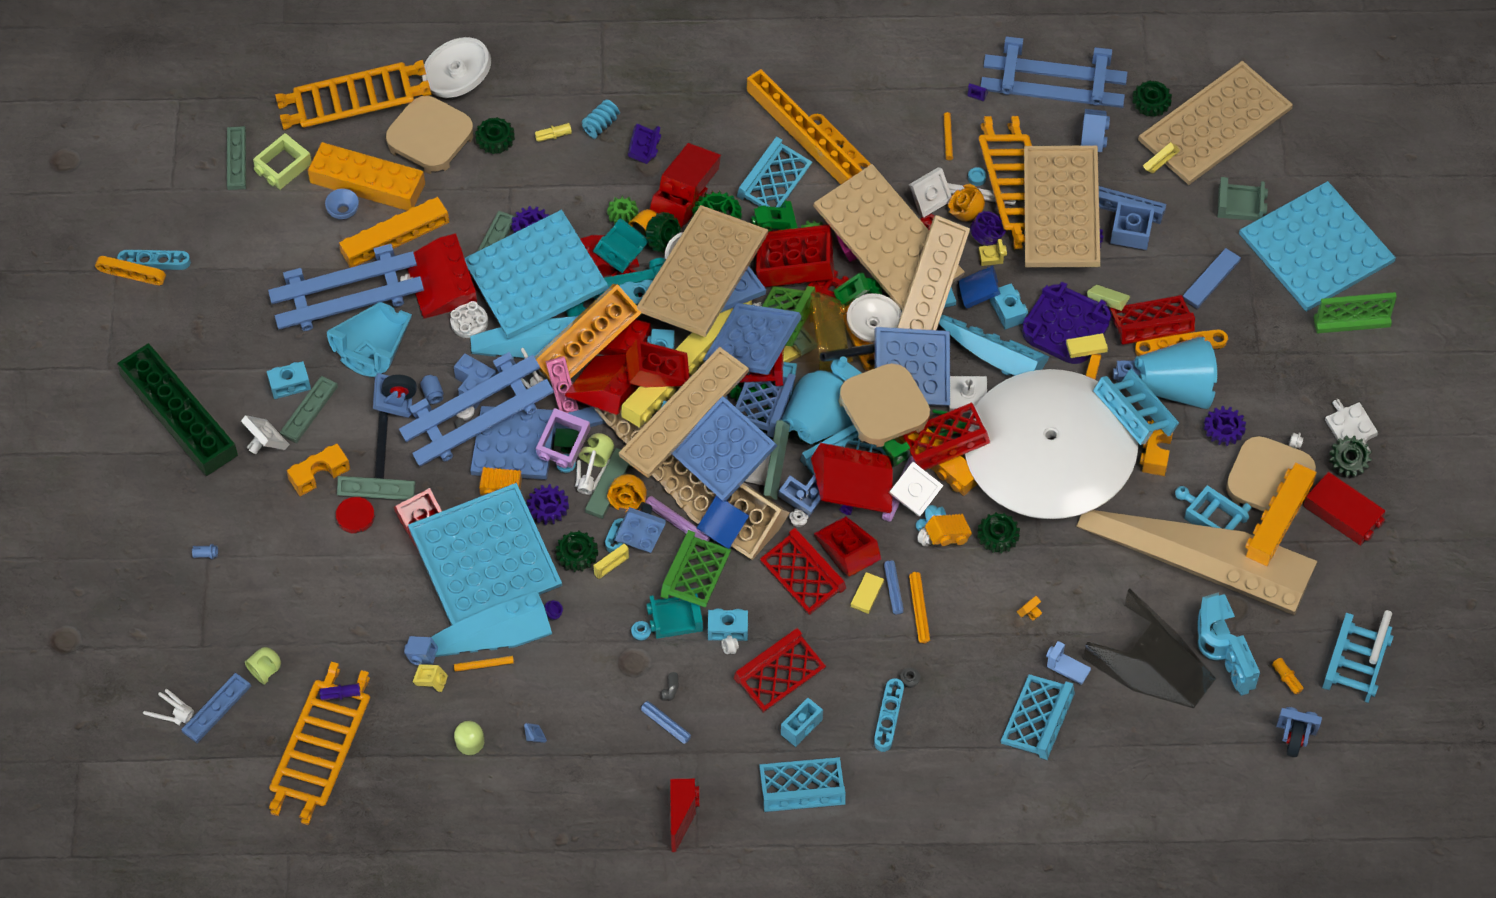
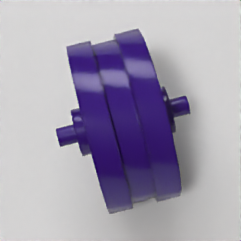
[970,211,1006,246]

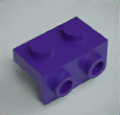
[627,124,661,164]

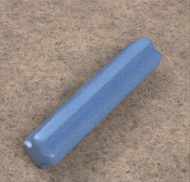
[884,560,904,615]
[641,701,691,744]

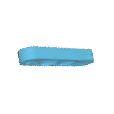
[117,250,191,270]
[874,678,904,752]

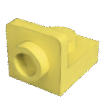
[978,239,1007,266]
[413,665,448,692]

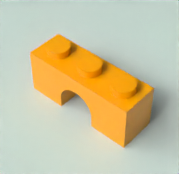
[1140,419,1173,476]
[287,444,350,496]

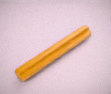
[909,572,930,644]

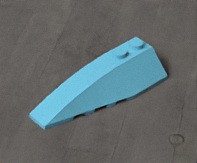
[939,315,1049,376]
[470,316,578,359]
[431,591,552,657]

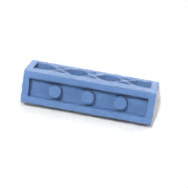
[1099,186,1167,224]

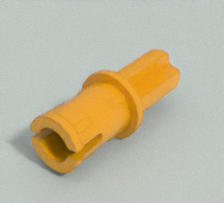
[1272,658,1304,695]

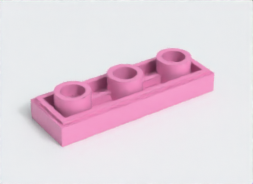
[545,356,579,413]

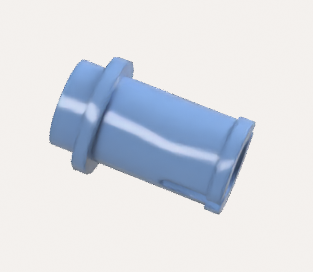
[192,544,218,559]

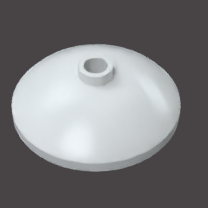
[846,294,902,343]

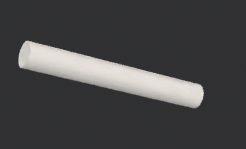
[1369,610,1392,664]

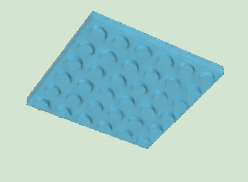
[1239,181,1396,312]
[465,210,609,339]
[408,483,562,626]

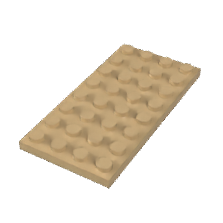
[1138,61,1293,185]
[1024,146,1100,267]
[813,164,964,310]
[637,205,768,337]

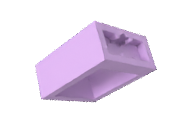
[536,408,591,468]

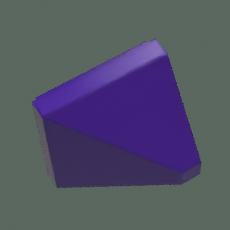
[967,83,988,101]

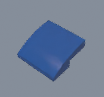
[959,265,1001,308]
[697,495,750,549]

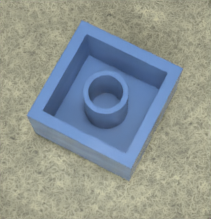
[1110,201,1155,250]

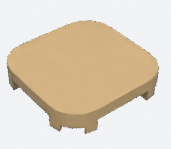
[386,96,473,174]
[839,363,930,447]
[1226,436,1316,517]

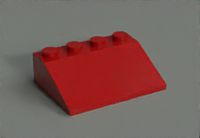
[756,224,834,287]
[407,233,477,319]
[565,354,640,415]
[811,443,893,513]

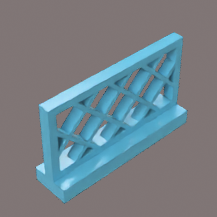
[736,136,812,207]
[800,424,887,475]
[1001,674,1075,760]
[759,757,845,812]

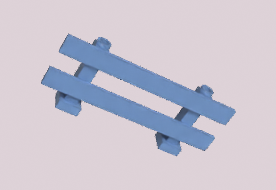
[981,37,1127,108]
[268,244,424,331]
[399,352,554,466]

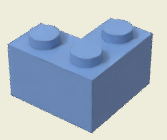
[1081,109,1110,152]
[454,353,496,409]
[778,474,821,517]

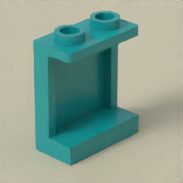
[593,218,648,274]
[646,588,703,639]

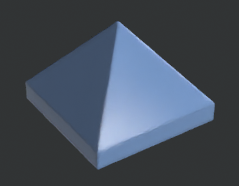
[524,723,547,743]

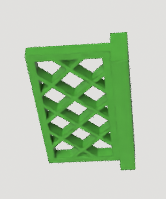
[762,286,816,347]
[1313,292,1397,333]
[660,530,731,607]

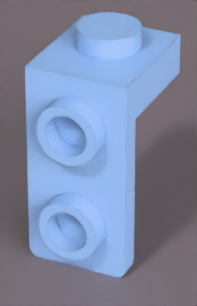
[1046,641,1091,685]

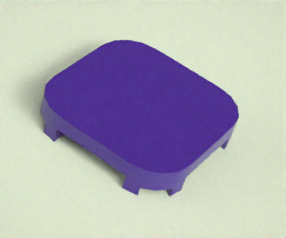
[1022,282,1111,364]

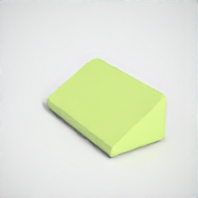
[1087,285,1130,311]

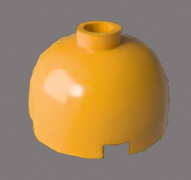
[948,184,985,222]
[607,474,647,512]

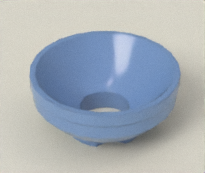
[325,189,359,219]

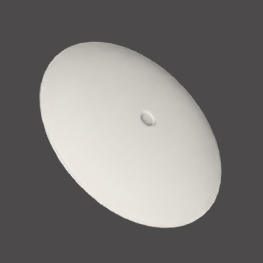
[965,369,1138,519]

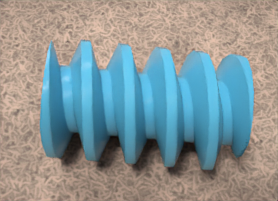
[582,99,620,139]

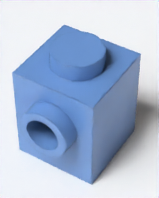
[1113,360,1141,383]
[404,636,438,665]

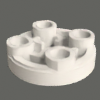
[450,301,488,338]

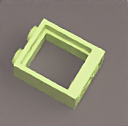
[253,133,312,190]

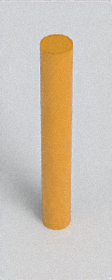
[943,112,953,160]
[454,656,514,672]

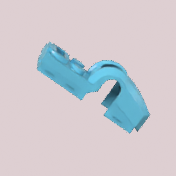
[1197,592,1260,696]

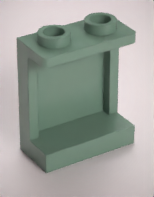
[1217,177,1268,221]

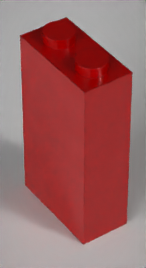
[659,143,721,202]
[1303,471,1386,546]

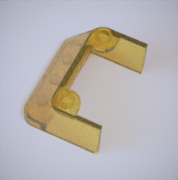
[809,292,853,373]

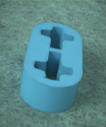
[605,518,624,553]

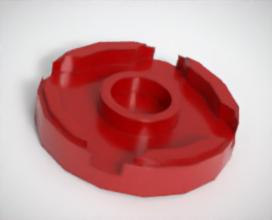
[336,497,375,533]

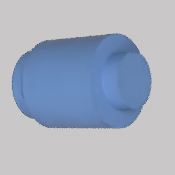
[420,375,444,404]

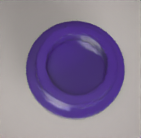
[544,600,563,620]

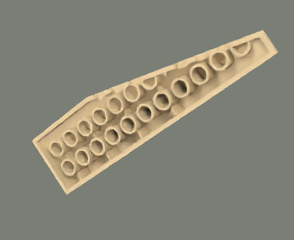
[594,407,790,560]
[1077,510,1317,615]

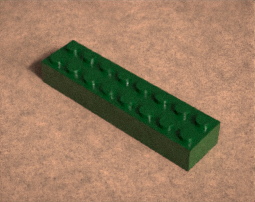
[117,343,238,476]

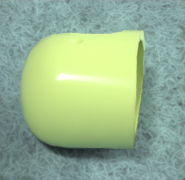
[579,433,614,467]
[245,647,281,685]
[454,721,485,755]

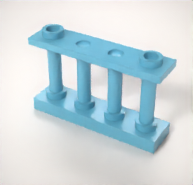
[1093,369,1179,445]
[1322,613,1394,703]

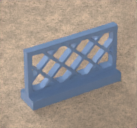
[735,372,796,438]

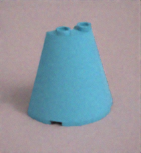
[327,302,412,377]
[1135,337,1217,409]
[781,371,853,444]

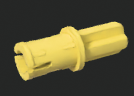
[535,123,572,142]

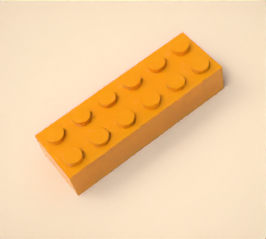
[308,142,425,211]
[535,284,641,388]

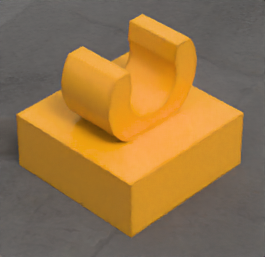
[1016,596,1042,621]

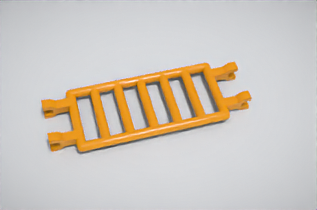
[275,60,431,130]
[979,116,1032,249]
[269,661,370,825]

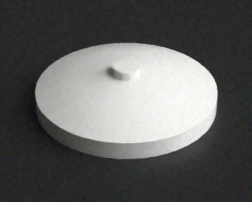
[422,37,491,98]

